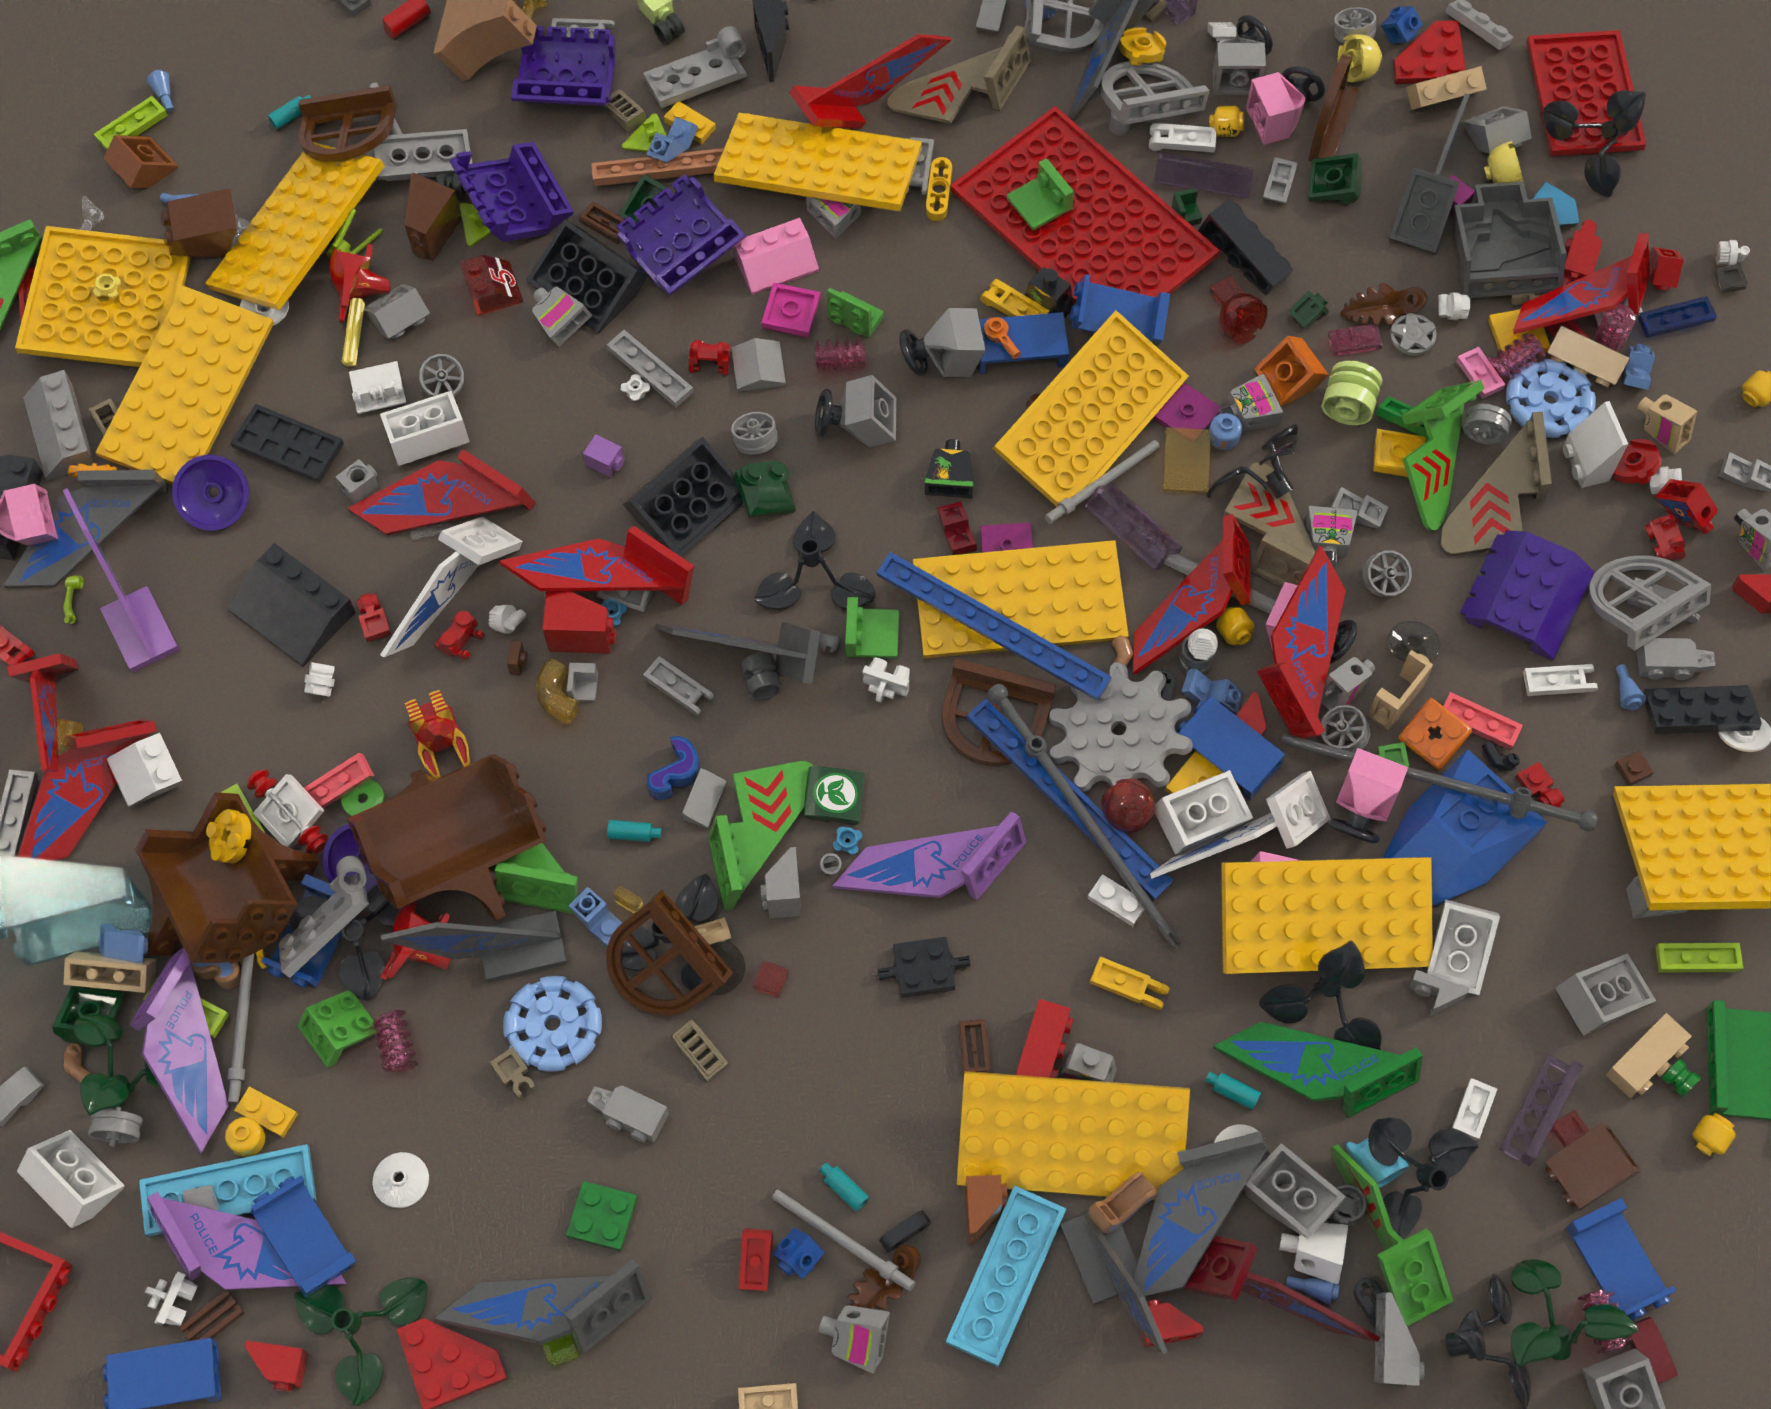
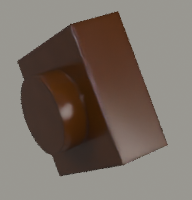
[507,640,528,675]
[1615,751,1654,786]

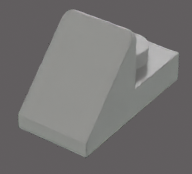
[1408,970,1469,1016]

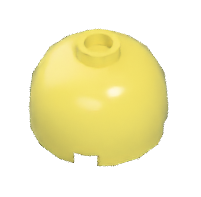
[1338,34,1382,83]
[1484,141,1525,186]

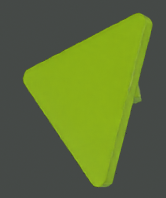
[622,113,667,152]
[460,202,491,247]

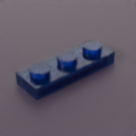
[1637,296,1717,338]

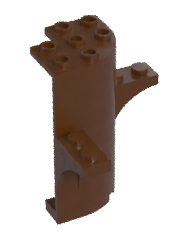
[347,754,546,920]
[135,792,320,963]

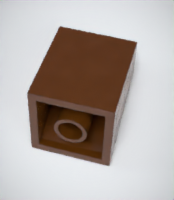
[404,173,462,261]
[161,189,237,257]
[1545,1123,1642,1209]

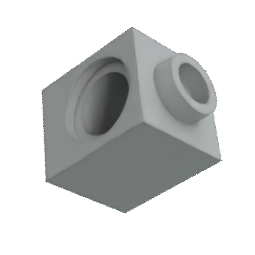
[335,459,379,504]

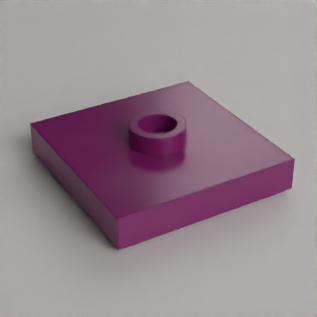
[1152,382,1222,446]
[980,523,1033,553]

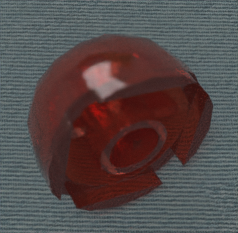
[1219,293,1268,344]
[1101,778,1155,833]

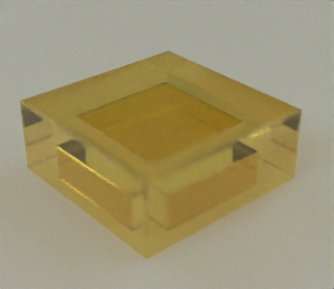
[613,885,644,913]

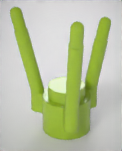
[326,209,383,258]

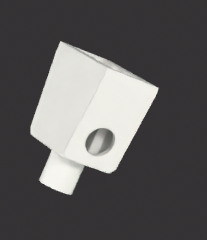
[1279,1223,1348,1284]

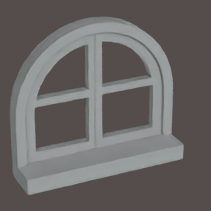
[1025,0,1105,52]
[1100,61,1210,125]
[1589,555,1711,651]

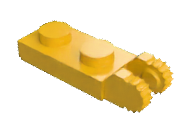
[1089,957,1170,1010]

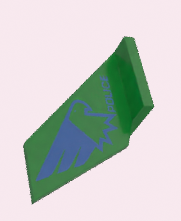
[1213,1022,1423,1118]

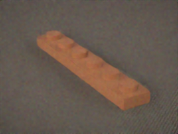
[591,148,724,186]

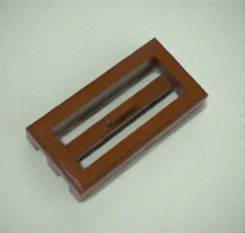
[579,201,625,244]
[958,1019,991,1075]
[179,1290,245,1341]

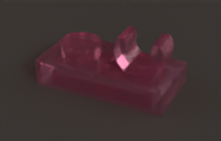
[1328,324,1383,356]

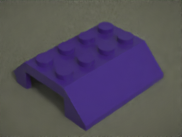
[511,26,616,106]
[449,142,574,242]
[616,174,746,295]
[1460,530,1595,661]

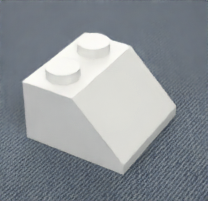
[106,733,182,807]

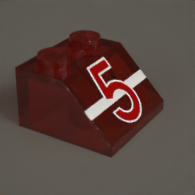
[459,254,523,316]

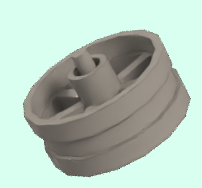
[1334,7,1376,43]
[419,354,464,397]
[1463,404,1512,445]
[731,412,778,455]
[1362,550,1412,597]
[1321,705,1371,753]
[88,1107,143,1147]

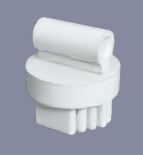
[1716,240,1750,268]
[1438,292,1470,320]
[1650,466,1682,494]
[488,605,526,634]
[1188,629,1218,660]
[304,662,335,697]

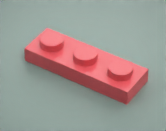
[1444,692,1523,750]
[304,753,375,809]

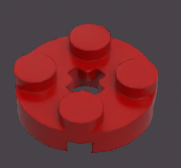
[1613,439,1662,485]

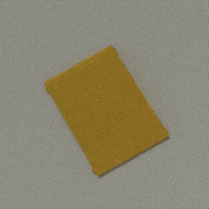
[1163,427,1210,493]

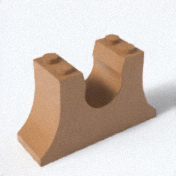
[433,0,537,82]

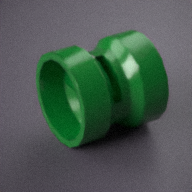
[1661,1059,1701,1097]

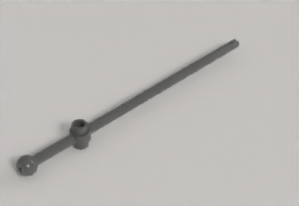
[988,684,1180,948]
[1281,734,1598,832]

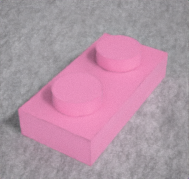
[1456,347,1505,399]

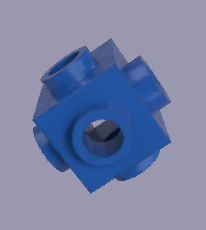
[1380,6,1423,44]
[772,1228,825,1279]

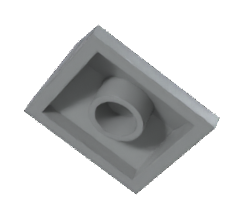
[731,338,786,392]

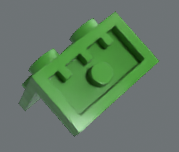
[1007,158,1074,230]
[826,288,884,338]
[845,597,899,658]
[297,990,380,1068]

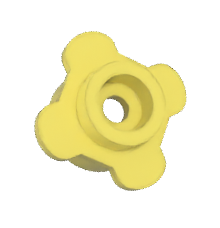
[93,274,121,298]

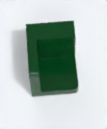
[1171,188,1202,225]

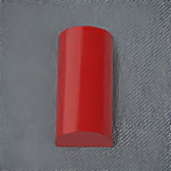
[382,0,431,39]

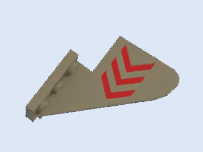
[887,25,1032,124]
[1440,411,1552,555]
[1224,462,1315,588]

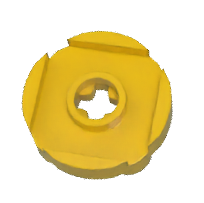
[1119,27,1166,66]
[206,809,251,864]

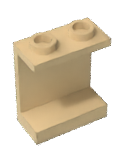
[1368,650,1433,731]

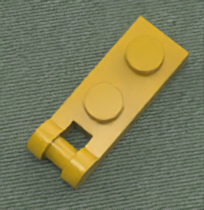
[980,279,1050,317]

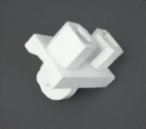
[862,657,910,703]
[145,1272,198,1326]

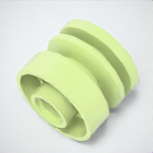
[1321,361,1383,425]

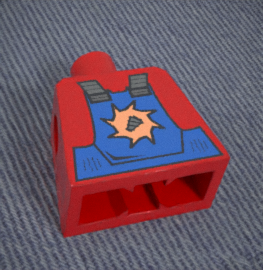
[1655,479,1718,534]

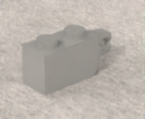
[1636,638,1715,680]
[587,1085,669,1143]

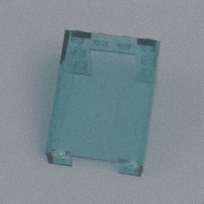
[0,855,153,966]

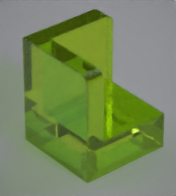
[542,1333,580,1369]

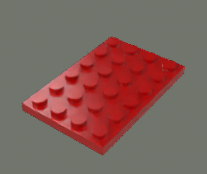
[1526,30,1646,156]

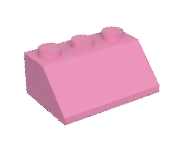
[733,218,819,295]

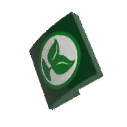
[803,766,865,825]

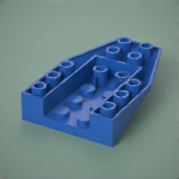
[1383,749,1547,907]

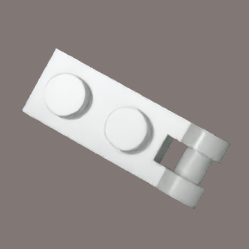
[1149,123,1216,153]

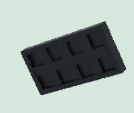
[231,404,344,484]
[1643,685,1762,734]

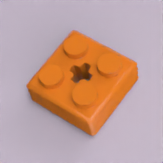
[1398,698,1472,771]

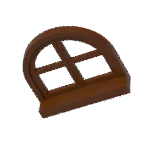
[1308,54,1359,161]
[298,85,397,162]
[942,658,1056,766]
[606,889,733,1016]

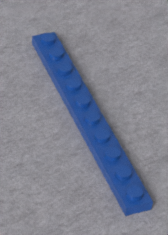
[876,552,1111,701]
[966,698,1174,901]

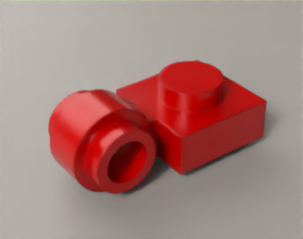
[356,593,392,642]
[1515,762,1564,807]

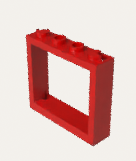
[0,1232,73,1372]

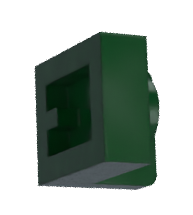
[1288,290,1329,330]

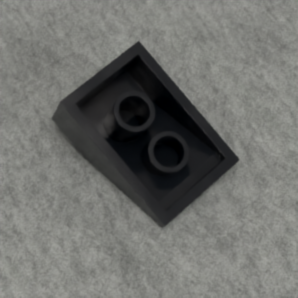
[752,0,789,82]

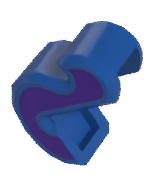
[647,736,700,800]

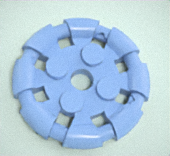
[1506,359,1596,438]
[503,976,602,1072]

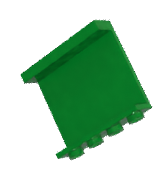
[1706,1000,1771,1120]

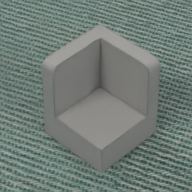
[567,663,598,702]

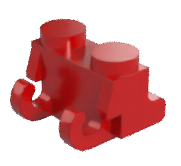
[688,340,731,375]
[1645,514,1686,560]
[434,611,485,660]

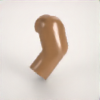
[1112,635,1133,666]
[63,1043,91,1083]

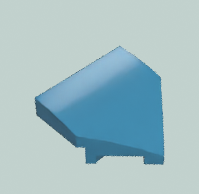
[1532,182,1579,227]

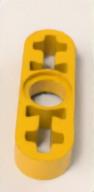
[926,157,952,221]

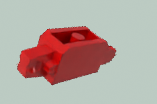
[1563,219,1603,286]

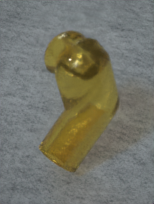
[522,0,548,20]

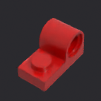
[739,1228,773,1291]

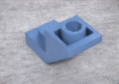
[647,117,698,163]
[1622,344,1656,390]
[1182,668,1243,714]
[569,887,622,947]
[99,924,148,963]

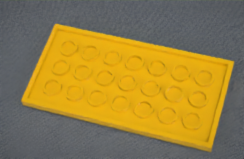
[714,113,922,212]
[205,142,385,310]
[95,285,274,485]
[992,310,1189,515]
[913,540,1128,659]
[1221,857,1433,974]
[957,1071,1190,1200]

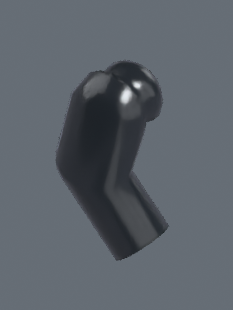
[1482,741,1520,771]

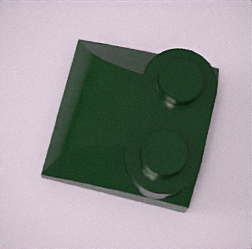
[1308,153,1362,205]
[619,173,674,222]
[733,461,796,518]
[52,986,125,1046]

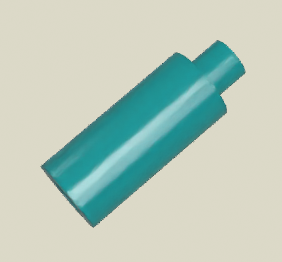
[267,95,311,130]
[607,820,662,842]
[1205,1072,1261,1111]
[819,1162,870,1212]

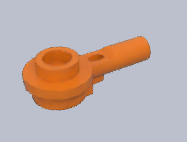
[984,317,1021,359]

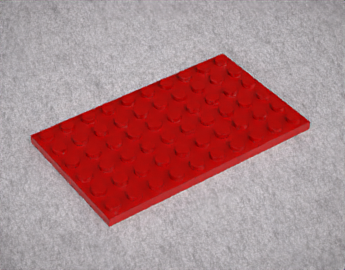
[950,106,1220,305]

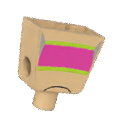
[1637,394,1698,455]

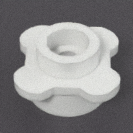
[621,374,650,401]

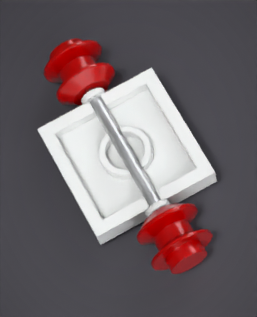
[247,770,328,854]

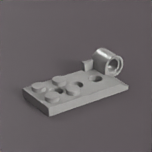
[643,26,747,108]
[363,129,473,181]
[279,856,369,978]

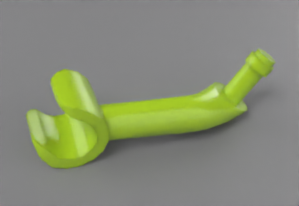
[63,576,84,624]

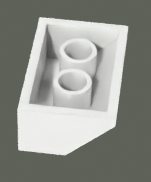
[380,391,470,466]
[17,1130,125,1228]

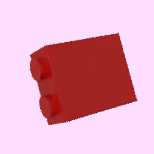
[543,591,616,654]

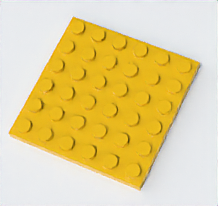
[15,226,191,367]
[1613,784,1771,910]

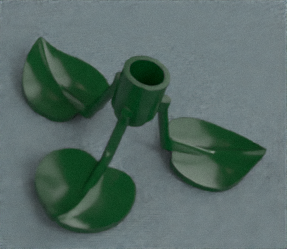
[74,1014,160,1116]
[1511,1259,1638,1367]
[294,1278,428,1406]

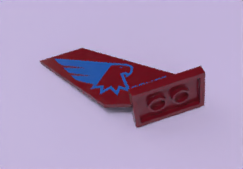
[1181,1236,1380,1342]

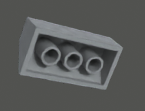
[23,370,95,481]

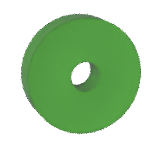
[341,779,386,817]

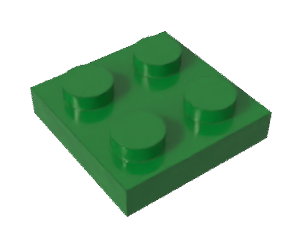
[566,1181,638,1252]

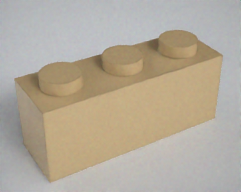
[1406,66,1487,110]
[1547,326,1629,388]
[63,951,157,993]
[1605,1013,1692,1099]

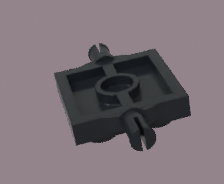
[878,937,970,998]

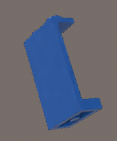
[1070,275,1170,347]
[978,312,1069,374]
[1176,696,1285,800]
[261,874,343,989]
[251,1175,356,1298]
[1566,1198,1676,1321]
[103,1338,222,1409]

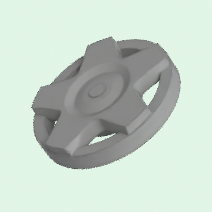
[1390,313,1437,356]

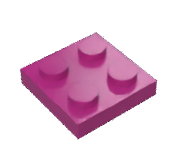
[761,283,821,338]

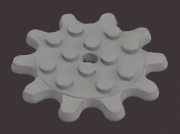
[1048,662,1193,802]

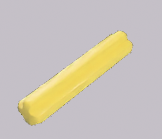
[342,298,365,367]

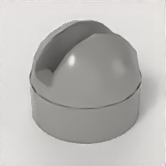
[819,633,841,653]
[820,853,842,875]

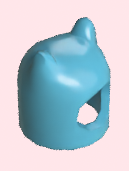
[1346,1138,1409,1188]

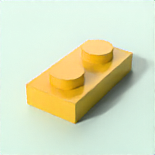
[664,102,716,144]
[234,1087,298,1138]

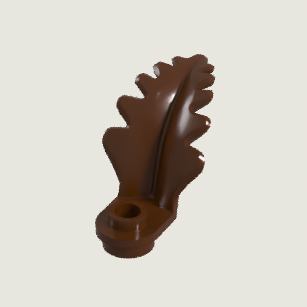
[1341,283,1427,326]
[847,1244,921,1310]

